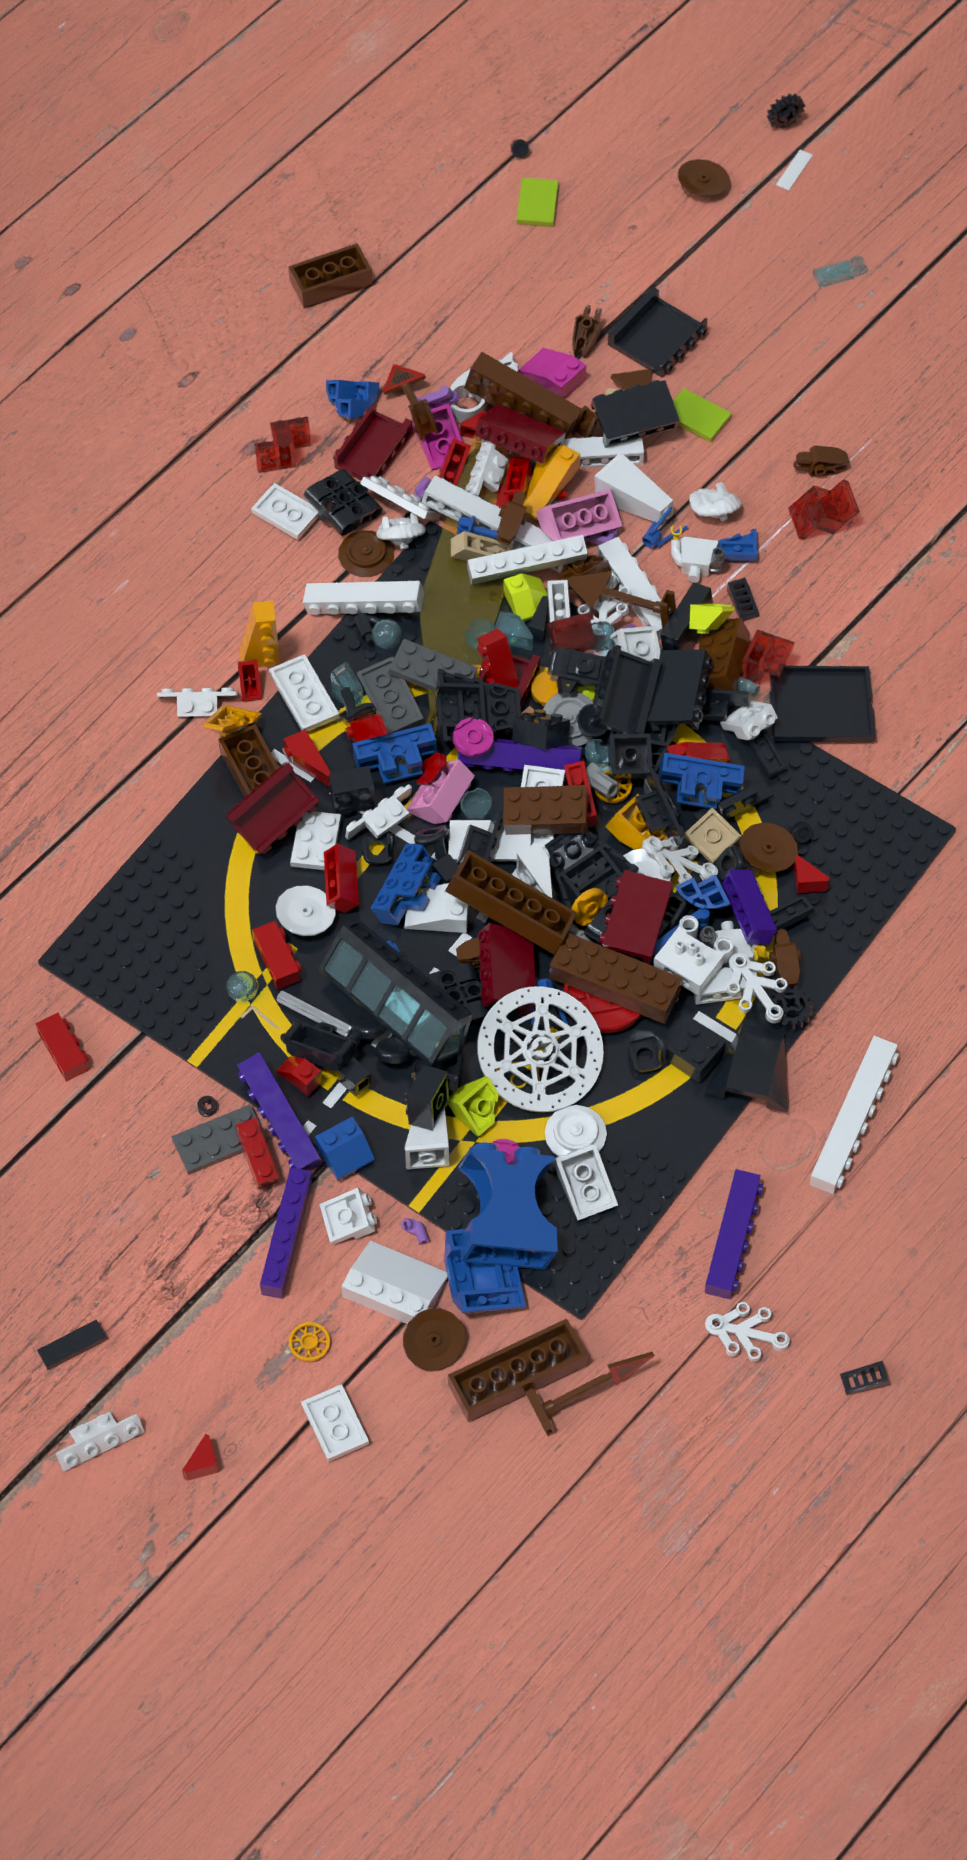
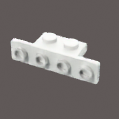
[465,439,508,496]
[157,688,238,717]
[345,784,412,840]
[56,1412,144,1471]

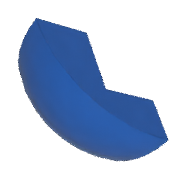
[326,380,380,418]
[675,875,731,909]

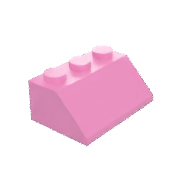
[406,760,475,824]

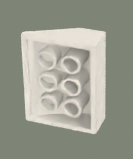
[341,1240,448,1324]

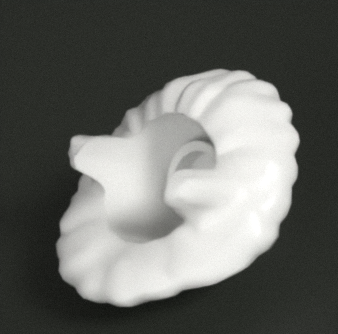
[689,482,741,522]
[376,513,426,550]

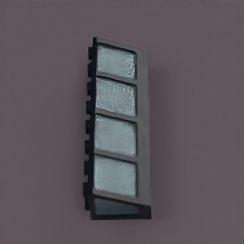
[318,919,472,1067]

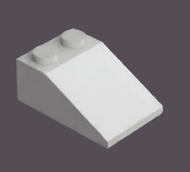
[517,842,552,898]
[404,883,469,933]
[553,1144,618,1220]

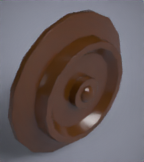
[678,159,730,197]
[338,531,394,577]
[740,822,798,873]
[403,1308,465,1371]

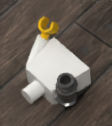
[670,525,726,583]
[700,921,767,968]

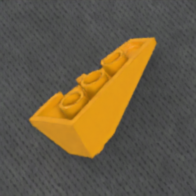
[523,445,580,520]
[203,705,262,737]
[605,794,679,873]

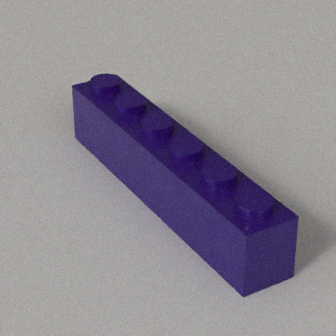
[458,738,582,773]
[237,1052,324,1171]
[260,1167,313,1299]
[705,1169,764,1299]

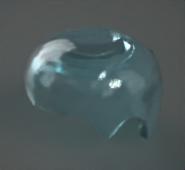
[372,619,403,650]
[465,619,495,650]
[589,621,615,651]
[736,676,760,698]
[585,739,608,769]
[460,788,492,820]
[226,971,259,1002]

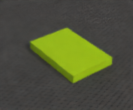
[517,178,558,227]
[673,388,732,442]

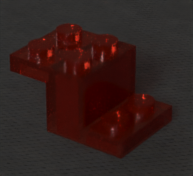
[254,417,311,473]
[788,479,860,540]
[547,612,596,652]
[739,629,795,684]

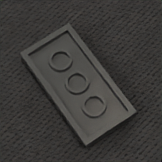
[389,639,478,692]
[356,656,425,734]
[171,1104,267,1175]

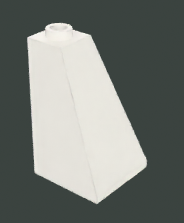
[594,453,674,523]
[405,1109,449,1170]

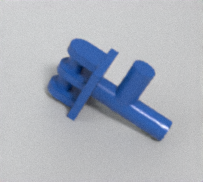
[457,515,497,539]

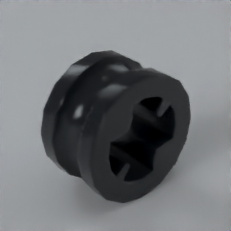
[197,1096,217,1117]

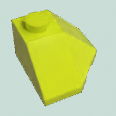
[504,573,547,623]
[689,603,734,634]
[448,1076,499,1136]

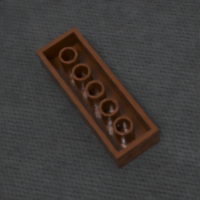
[464,351,581,439]
[445,850,577,954]
[549,932,683,1024]
[448,1318,587,1422]

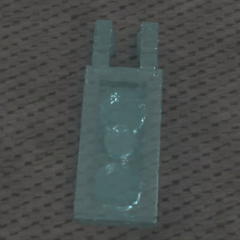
[813,256,868,288]

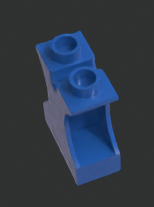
[459,1142,558,1270]

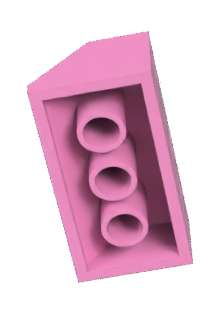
[536,489,622,541]

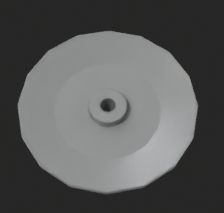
[543,692,593,747]

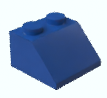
[315,1116,375,1181]

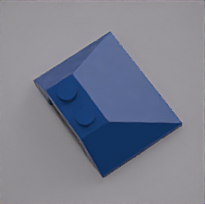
[444,1229,526,1313]

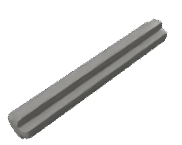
[277,991,352,1037]

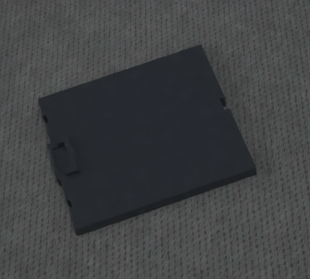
[769,665,875,742]

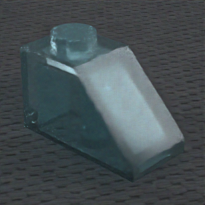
[494,611,533,650]
[331,662,363,706]

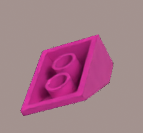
[518,348,586,399]
[411,404,468,470]

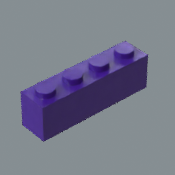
[722,869,777,944]

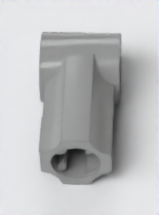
[586,762,619,798]

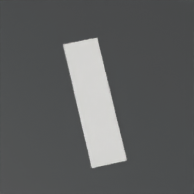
[776,150,813,190]

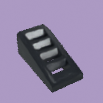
[727,578,759,621]
[528,596,548,641]
[665,892,690,933]
[840,1361,891,1395]

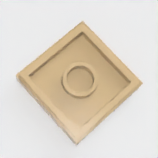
[684,808,741,864]

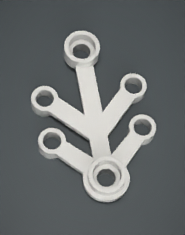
[578,573,631,638]
[643,836,718,884]
[727,953,787,1023]
[705,1302,790,1362]

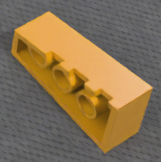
[239,600,280,668]

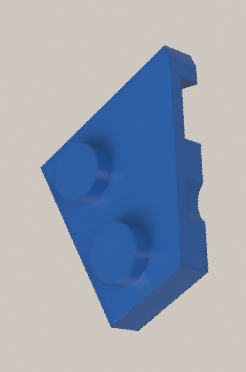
[718,529,757,561]

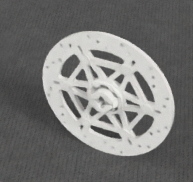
[477,986,603,1112]

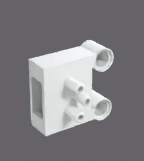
[654,916,733,996]

